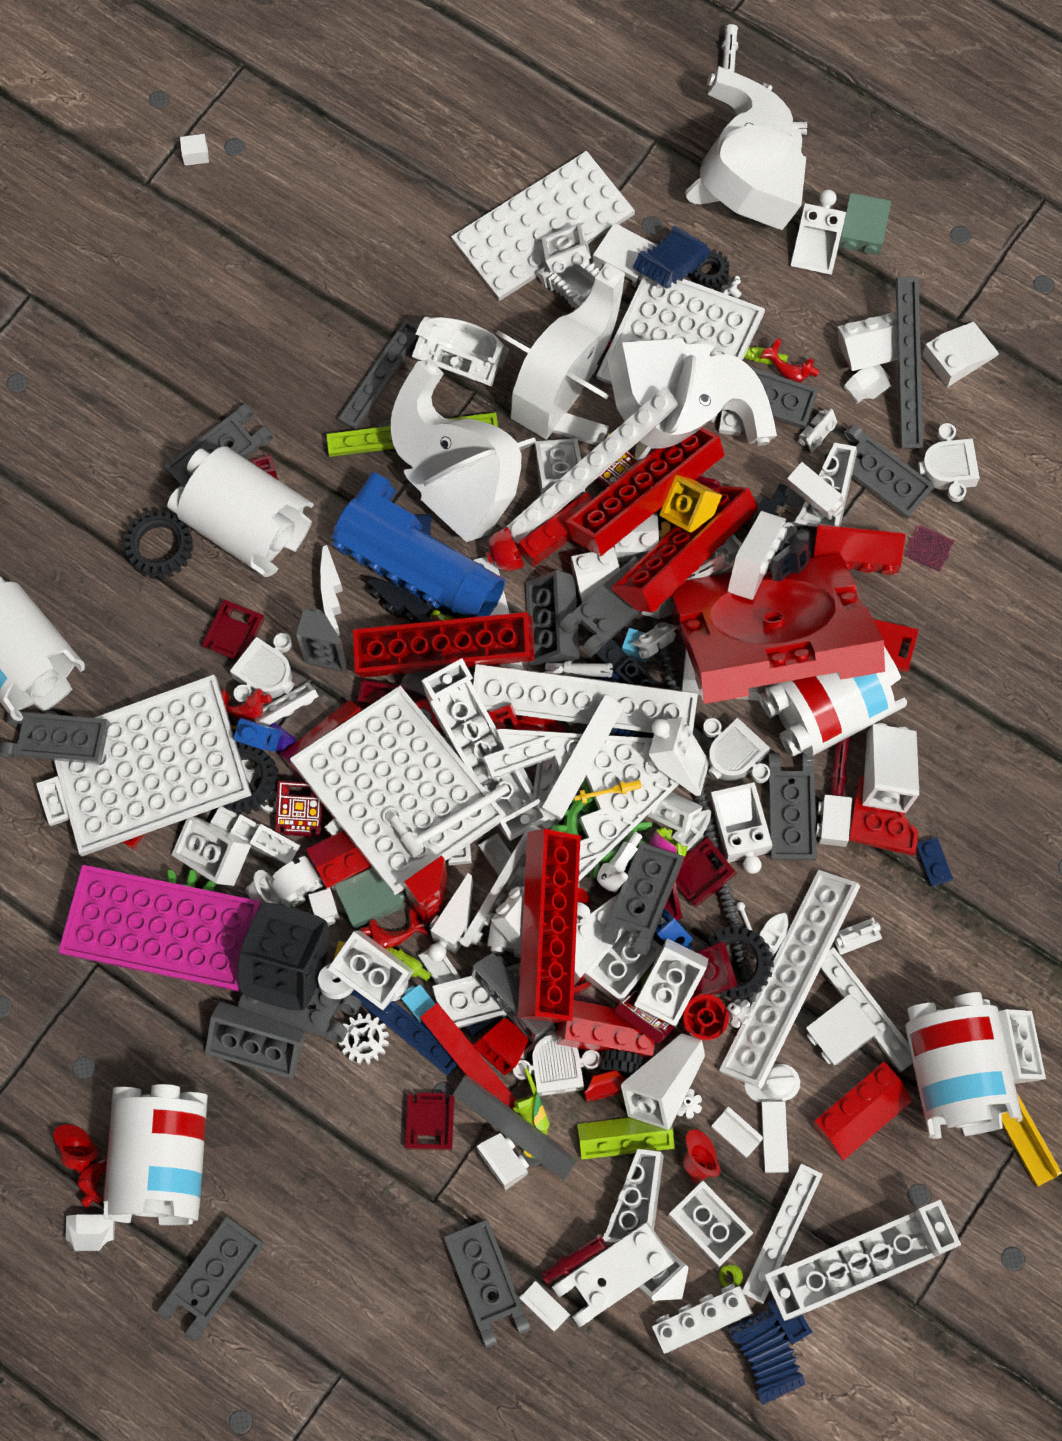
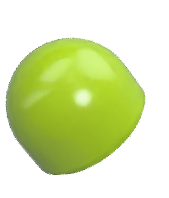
[718,1264,743,1288]

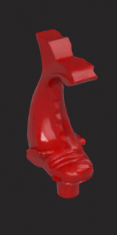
[760,338,820,383]
[221,689,272,720]
[360,908,427,949]
[78,1158,107,1208]

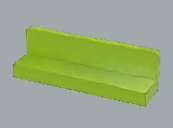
[577,1118,674,1159]

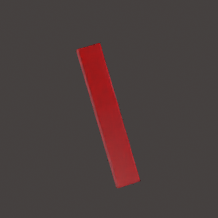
[419,1002,520,1115]

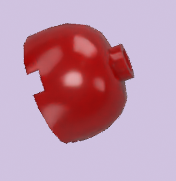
[486,527,525,572]
[682,994,729,1041]

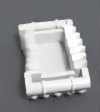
[536,259,600,310]

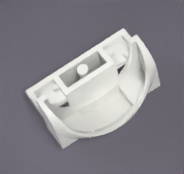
[412,316,509,387]

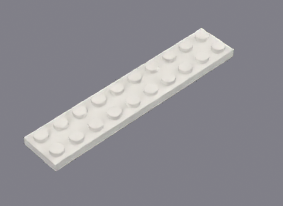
[473,664,698,734]
[719,870,860,1089]

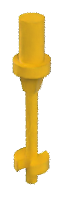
[574,780,642,804]

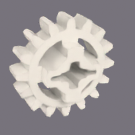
[339,1014,389,1065]

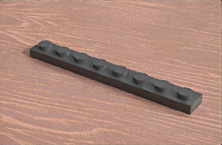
[896,277,923,449]

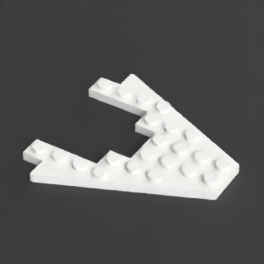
[483,729,679,881]

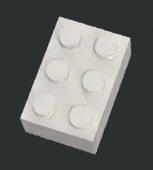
[583,928,662,1005]
[668,1181,753,1269]

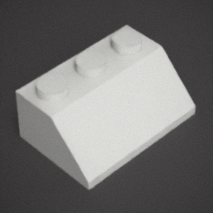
[838,312,898,371]
[328,931,414,1010]
[999,1009,1046,1084]

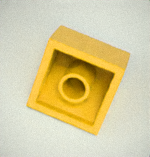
[659,475,722,532]

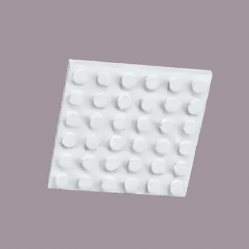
[596,276,765,423]

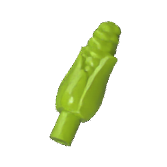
[744,346,788,365]
[386,948,431,981]

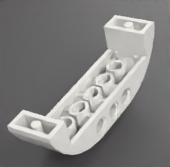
[422,659,550,841]
[764,1200,961,1321]

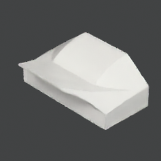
[843,364,891,404]
[36,776,70,827]
[66,1215,115,1251]

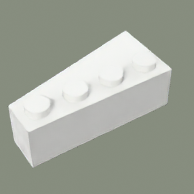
[794,443,857,531]
[728,511,787,600]
[574,893,636,985]
[603,1149,664,1245]

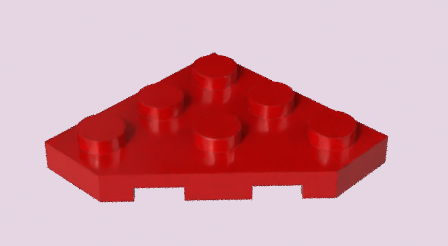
[849,776,919,856]

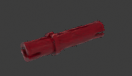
[829,737,850,797]
[541,1234,607,1285]

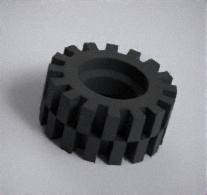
[691,249,729,290]
[599,1050,643,1077]

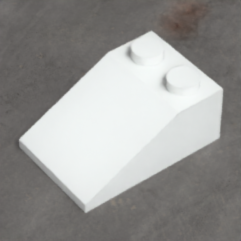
[922,322,999,387]
[535,438,585,501]
[614,511,659,562]
[571,547,620,624]
[172,816,251,886]
[634,938,708,1026]

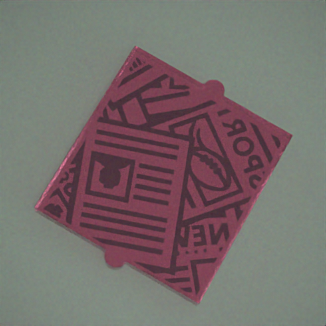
[905,525,954,572]

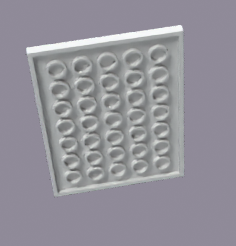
[54,675,252,856]
[290,686,506,895]

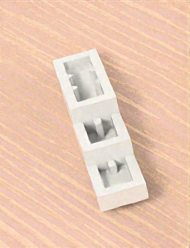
[320,545,343,636]
[210,806,300,864]

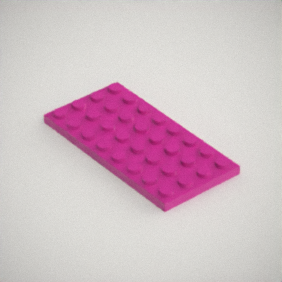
[58,865,261,992]

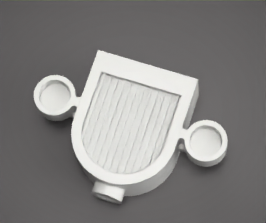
[918,423,979,502]
[230,633,294,704]
[703,718,770,783]
[513,1030,601,1096]

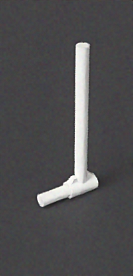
[390,784,510,857]

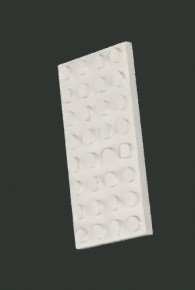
[451,151,635,301]

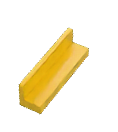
[1001,1094,1062,1187]

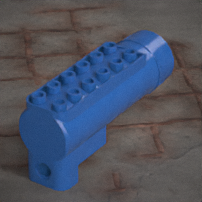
[330,471,505,618]

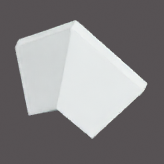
[638,1245,688,1304]

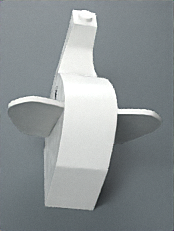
[685,67,806,230]
[496,263,625,440]
[607,339,777,461]
[391,359,536,542]

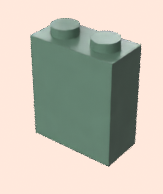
[839,193,892,255]
[334,868,406,931]

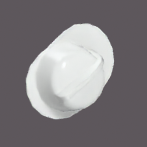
[245,870,294,908]
[744,1064,800,1103]

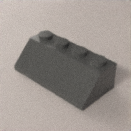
[526,570,579,666]
[296,609,348,673]
[471,953,554,1043]
[205,1002,307,1079]

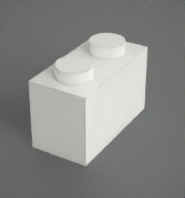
[816,795,852,847]

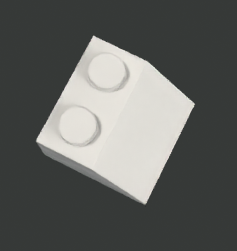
[477,1133,529,1191]

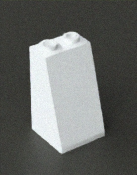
[862,723,919,813]

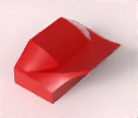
[584,1070,626,1103]

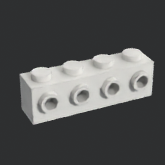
[652,1284,753,1354]

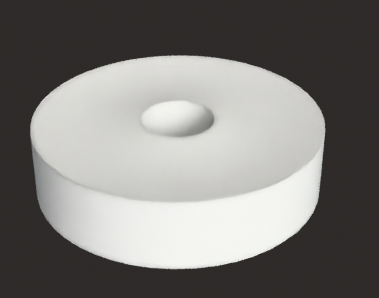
[318,963,354,999]

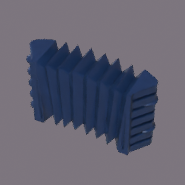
[633,225,711,289]
[727,1308,806,1405]

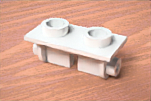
[798,409,837,453]
[632,622,678,659]
[834,918,882,955]

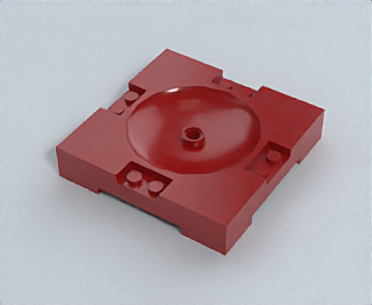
[670,553,885,704]

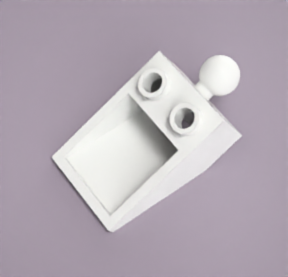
[791,190,846,275]
[649,717,709,796]
[711,782,772,874]
[428,874,473,961]

